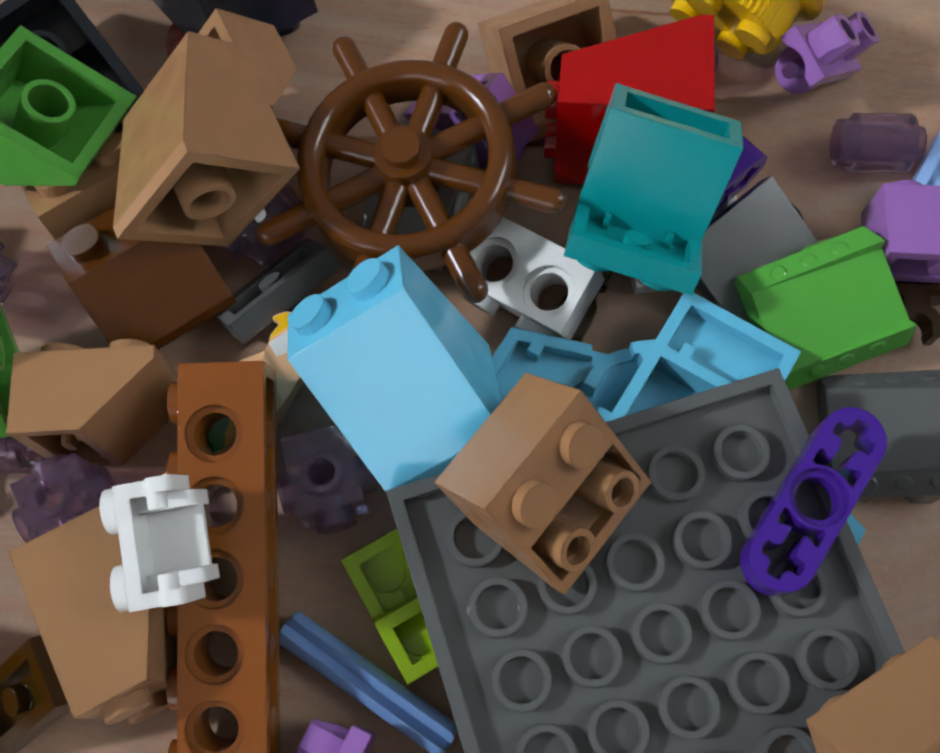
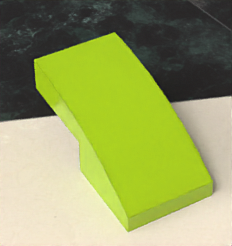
[341,527,438,685]

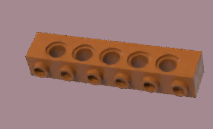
[167,361,280,753]

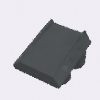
[816,369,940,504]

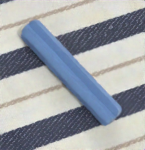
[279,612,458,753]

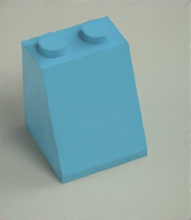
[287,245,501,492]

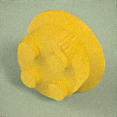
[669,0,826,60]

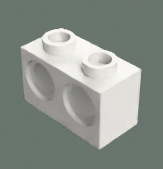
[451,217,605,340]

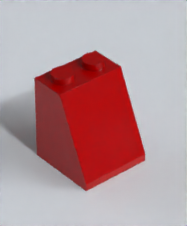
[544,14,715,185]

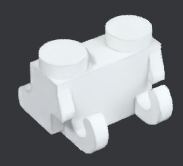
[99,474,220,613]

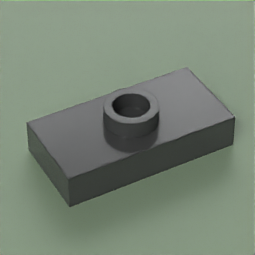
[215,238,341,344]

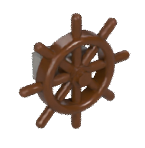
[256,22,567,303]

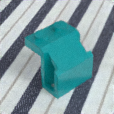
[564,83,743,296]

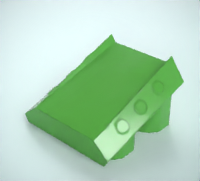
[734,226,917,390]

